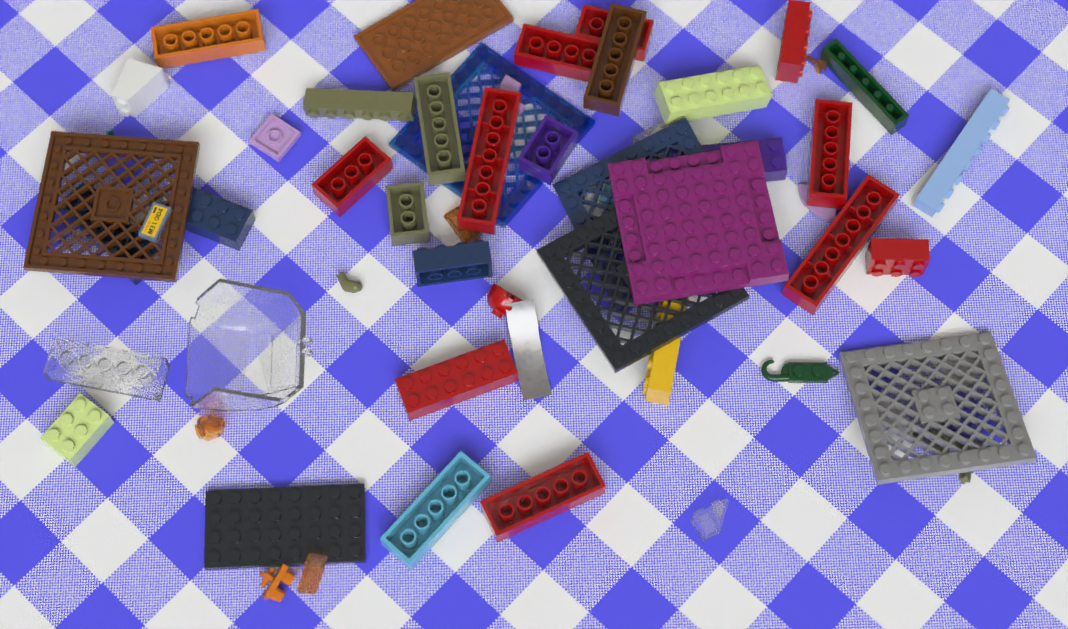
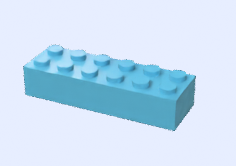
[380,451,491,570]

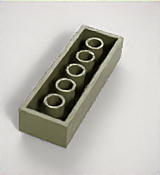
[413,72,466,186]

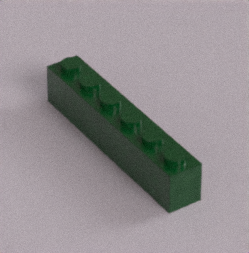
[820,38,909,135]

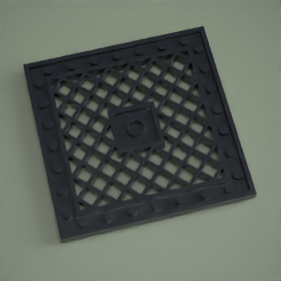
[536,208,749,373]

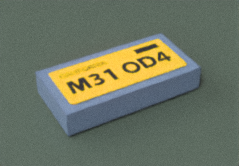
[138,202,172,243]

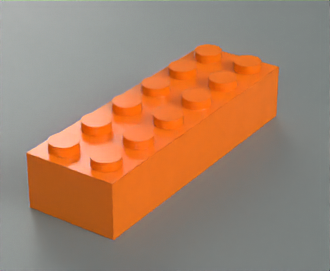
[150,9,266,69]

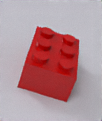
[865,238,930,277]

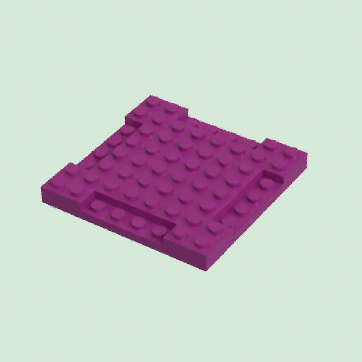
[608,140,789,305]

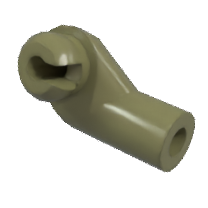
[337,272,363,293]

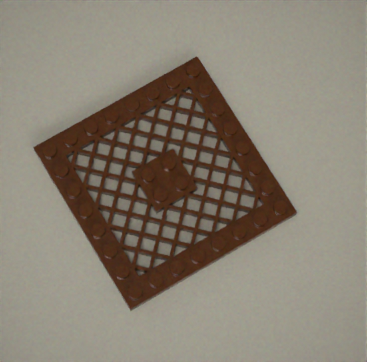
[23,131,200,282]

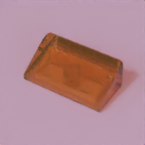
[443,205,482,244]
[297,551,328,594]

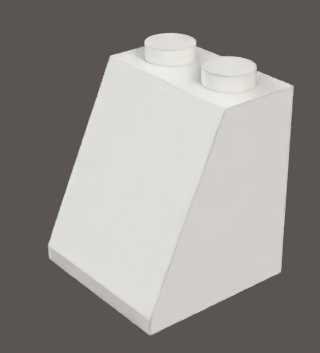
[111,58,169,118]

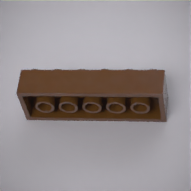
[583,3,647,117]

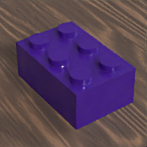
[518,115,578,185]

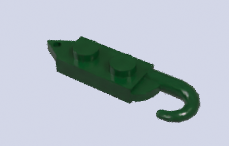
[761,360,840,383]

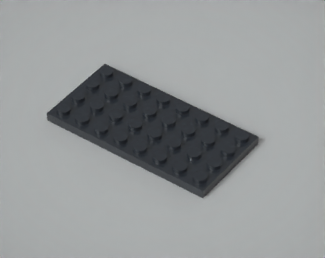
[204,483,366,570]

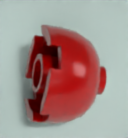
[487,283,523,319]

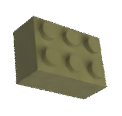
[386,182,430,246]

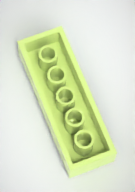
[654,65,772,125]

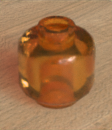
[194,413,225,441]

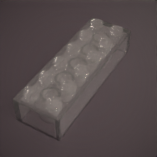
[43,337,171,402]

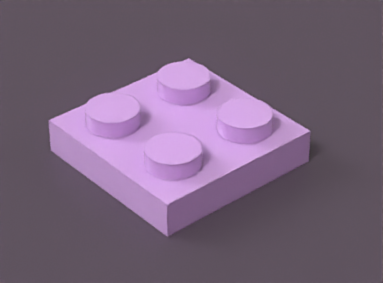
[249,114,301,162]

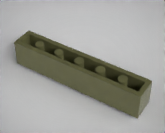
[303,88,417,122]

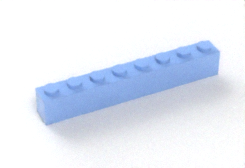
[913,89,1010,217]

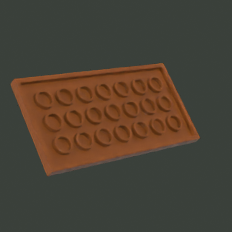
[354,0,514,92]

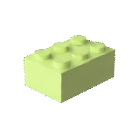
[40,393,114,467]

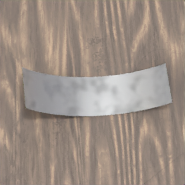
[505,299,552,400]

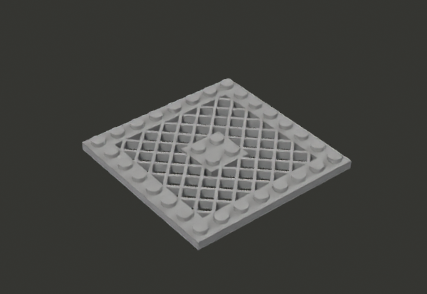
[839,332,1037,485]

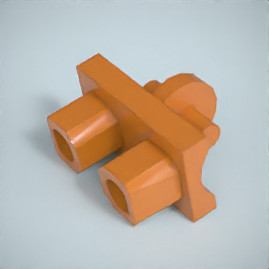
[259,564,296,602]

